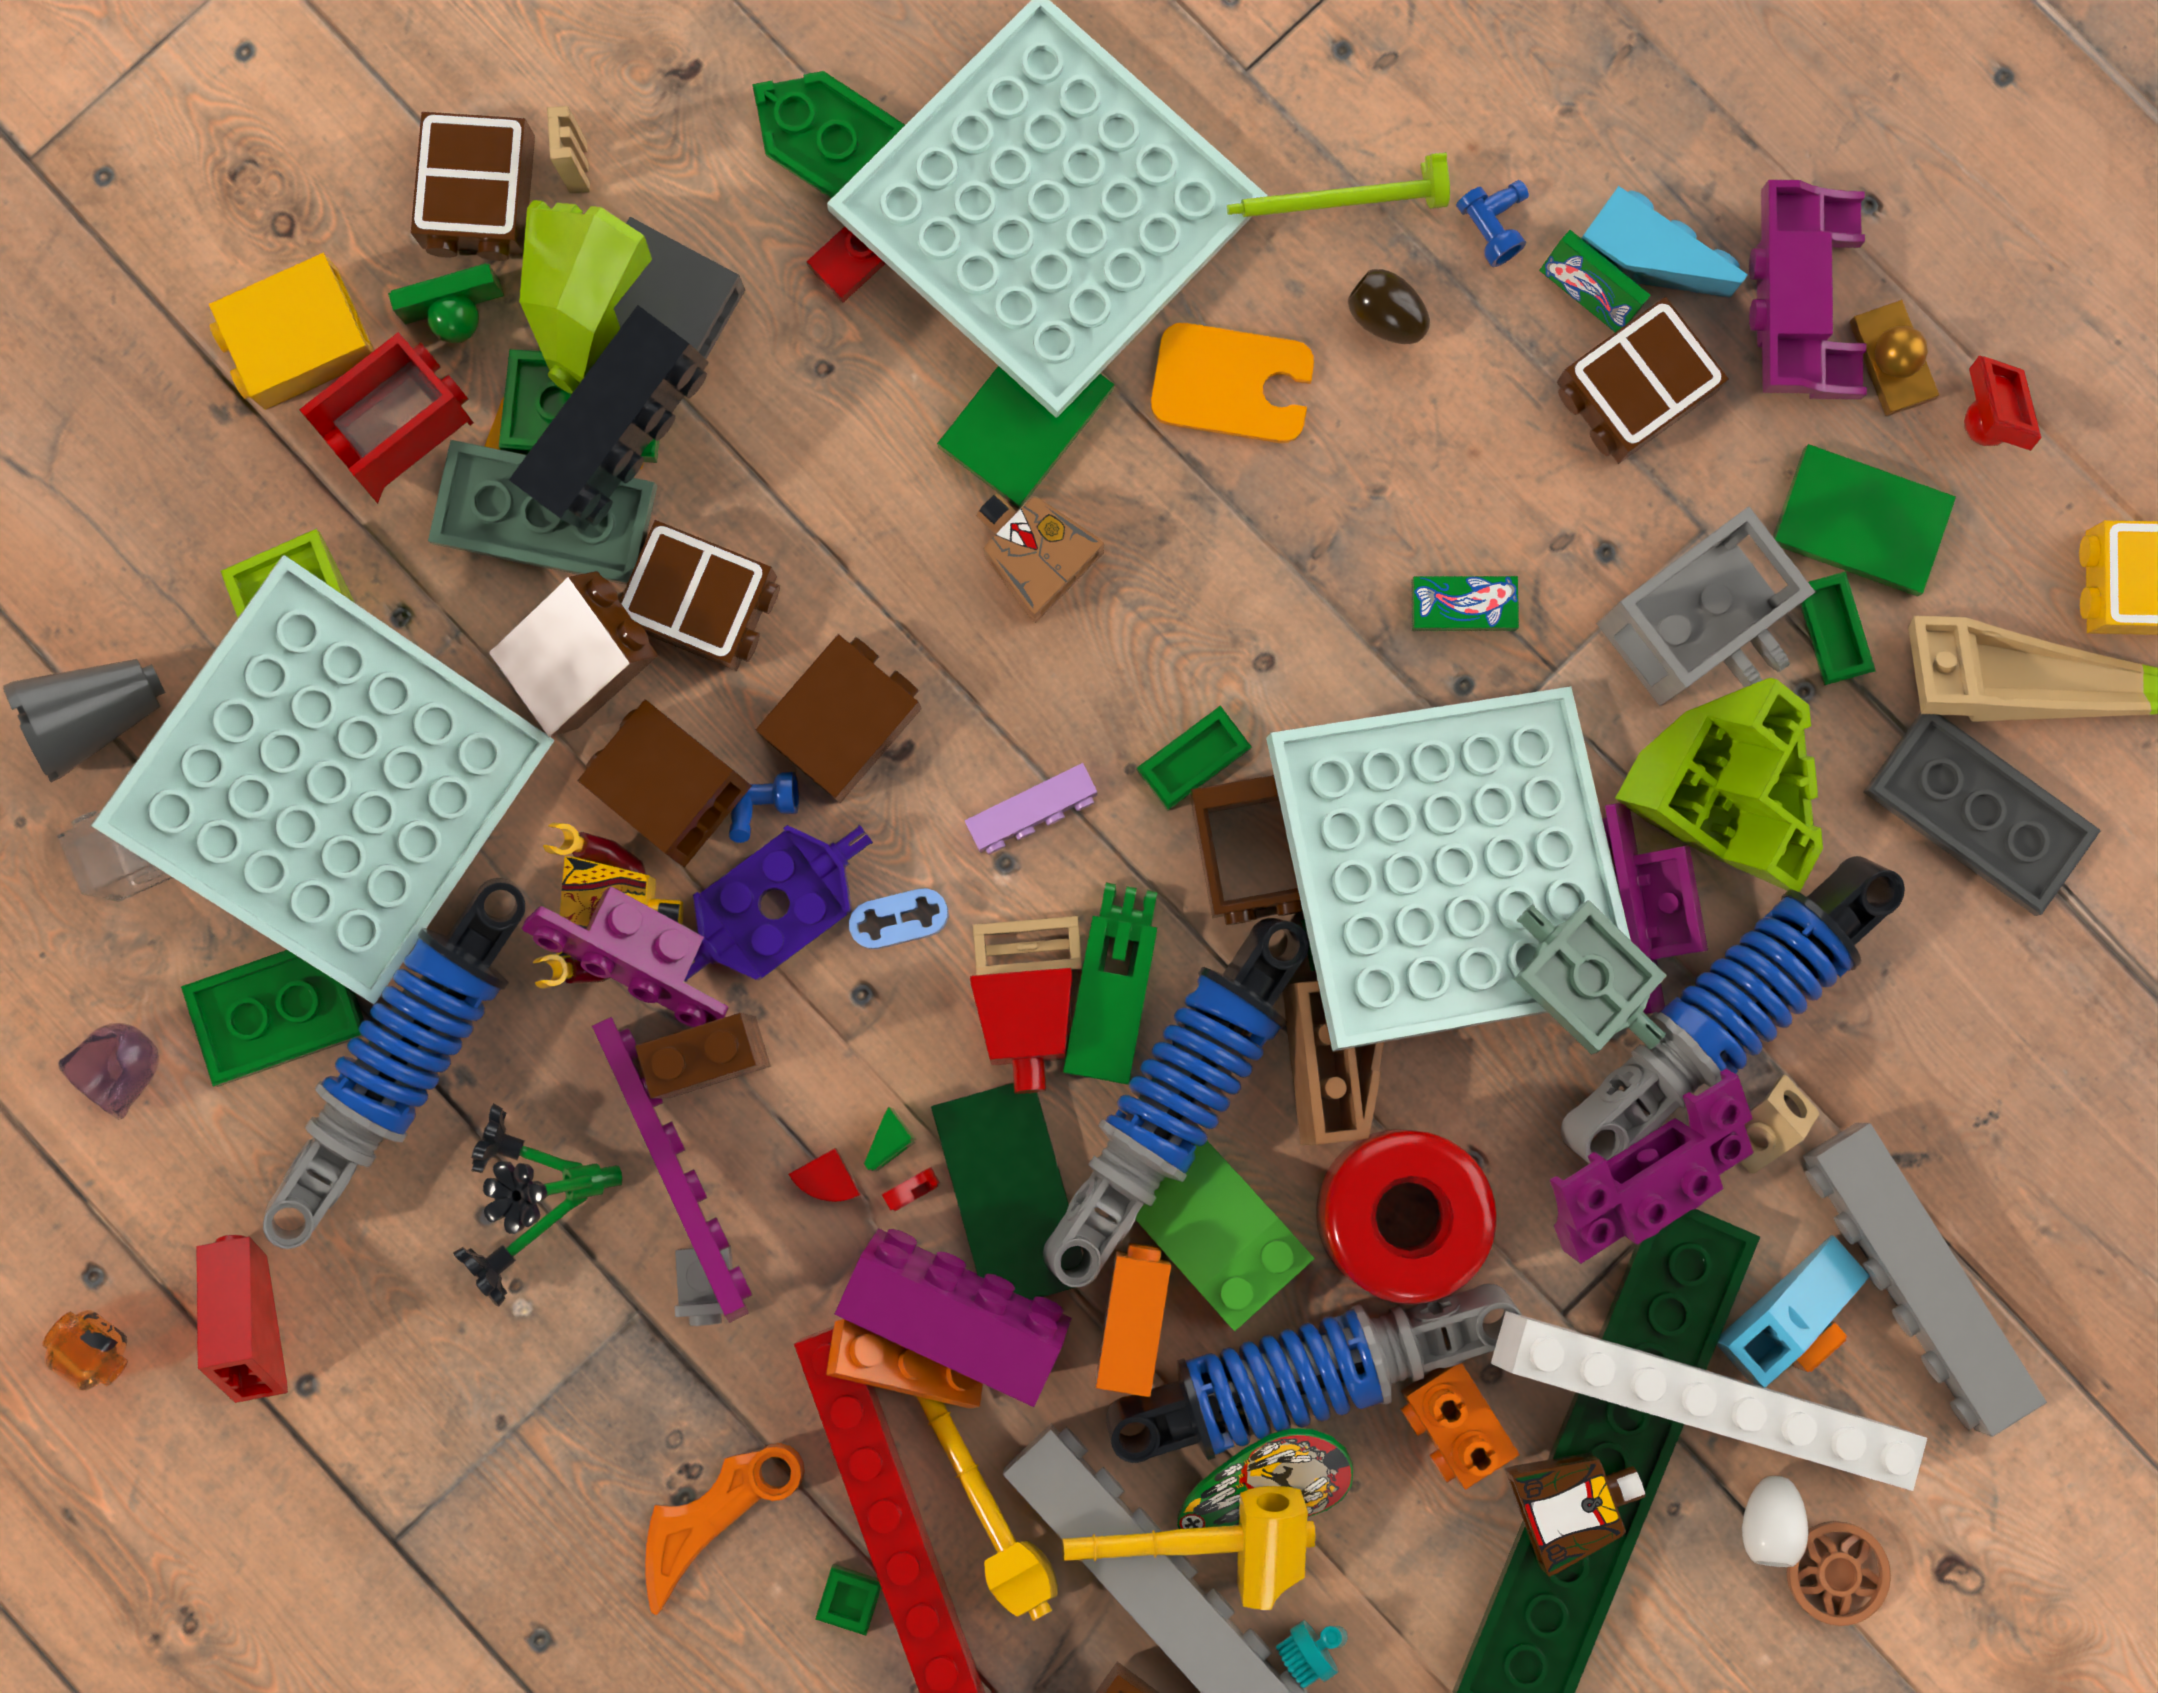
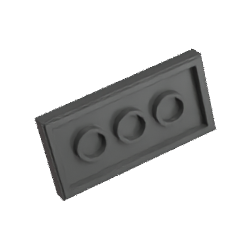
[1864,712,2101,916]

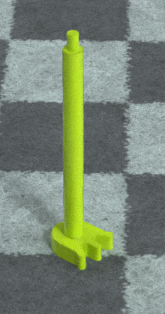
[1227,152,1450,217]

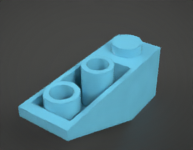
[1581,186,1748,298]
[1717,1235,1870,1388]

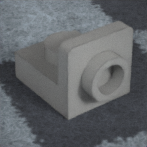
[674,1245,733,1326]

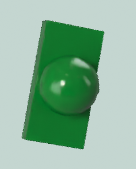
[388,263,504,343]

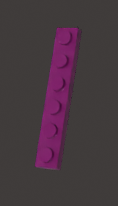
[592,1017,752,1323]

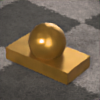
[1849,300,1939,416]

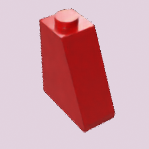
[196,1235,288,1403]

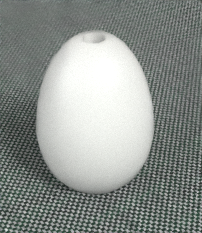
[1742,1476,1808,1567]

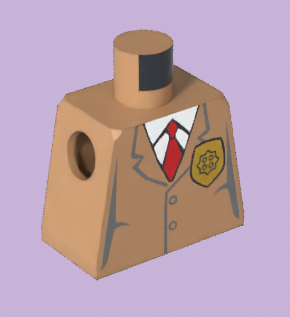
[976,493,1104,623]

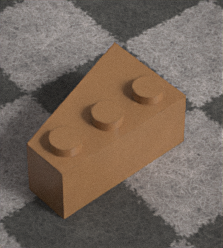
[1283,981,1384,1145]

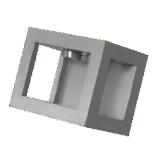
[1596,506,1815,706]

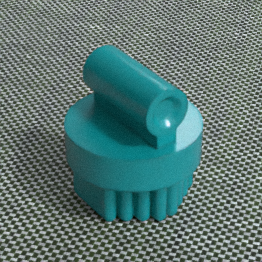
[1276,1620,1348,1688]

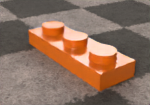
[826,1319,983,1409]

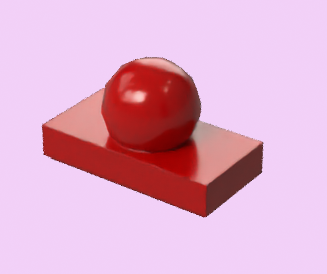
[1964,355,2042,451]

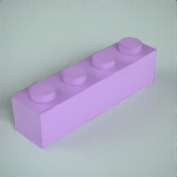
[964,763,1097,855]

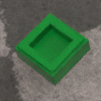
[815,1564,882,1636]

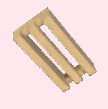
[547,106,590,193]
[973,916,1082,975]

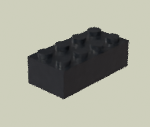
[509,305,709,531]

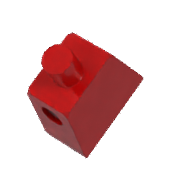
[970,968,1073,1094]

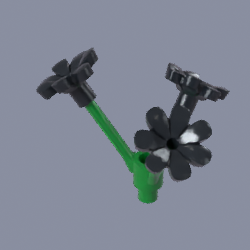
[453,1103,623,1307]

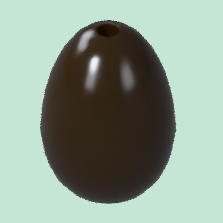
[1348,269,1430,344]

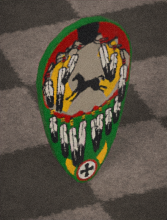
[1177,1428,1353,1529]

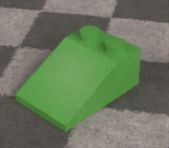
[1135,1140,1315,1332]

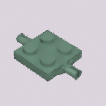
[1514,900,1667,1055]

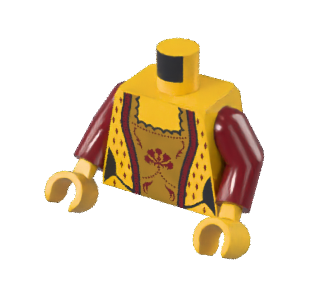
[533,822,684,989]

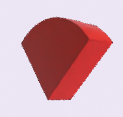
[788,1148,861,1202]
[881,1167,940,1212]

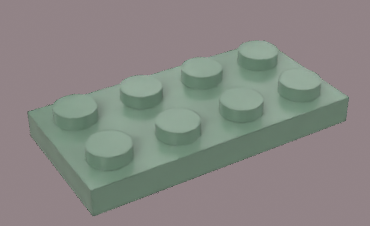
[428,440,657,585]

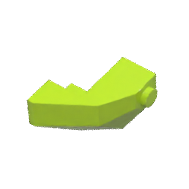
[519,200,652,394]
[1615,678,1823,892]

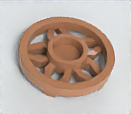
[1787,1521,1891,1626]

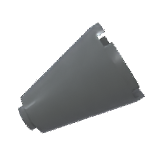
[3,659,166,782]

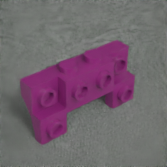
[1749,179,1867,400]
[1550,1069,1754,1264]

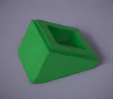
[864,1107,916,1171]

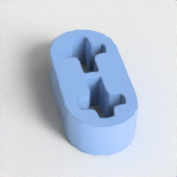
[849,888,949,949]

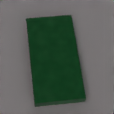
[931,1083,1083,1300]

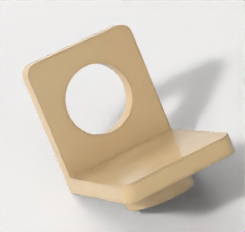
[1740,1075,1819,1174]

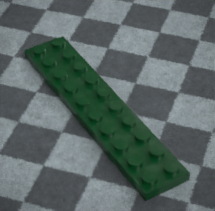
[1452,1209,1760,1693]

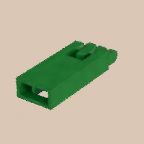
[1063,882,1158,1085]

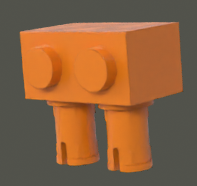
[1400,1363,1520,1490]

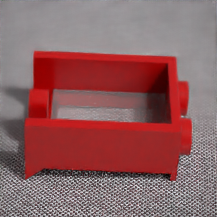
[299,332,474,504]

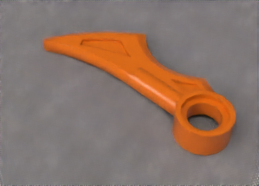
[645,1443,805,1615]

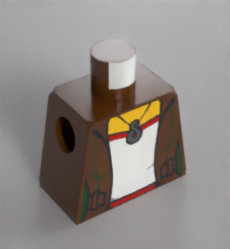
[1505,1453,1645,1576]

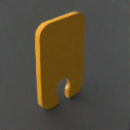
[1151,323,1314,443]

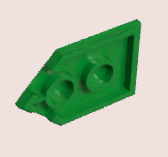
[752,71,905,199]

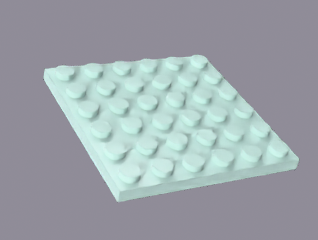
[827,0,1268,418]
[91,555,554,1004]
[1266,686,1630,1051]

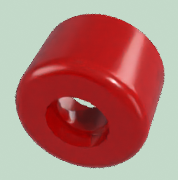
[1316,1129,1497,1304]

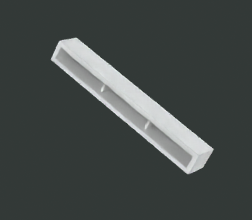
[1491,1311,1927,1491]

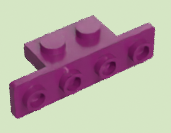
[1602,803,1708,1014]
[521,886,728,1027]

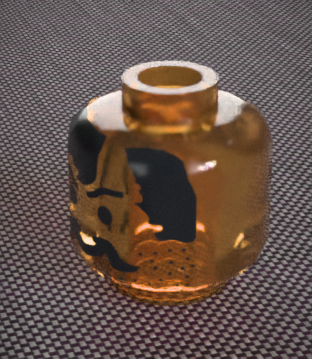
[42,1310,128,1391]

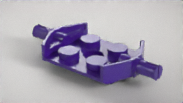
[684,825,873,982]

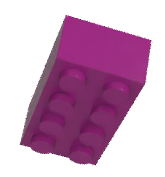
[834,1228,1072,1407]

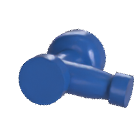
[1456,180,1529,268]
[729,772,799,843]

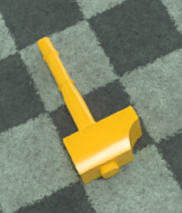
[916,1396,1058,1621]
[1062,1486,1316,1610]

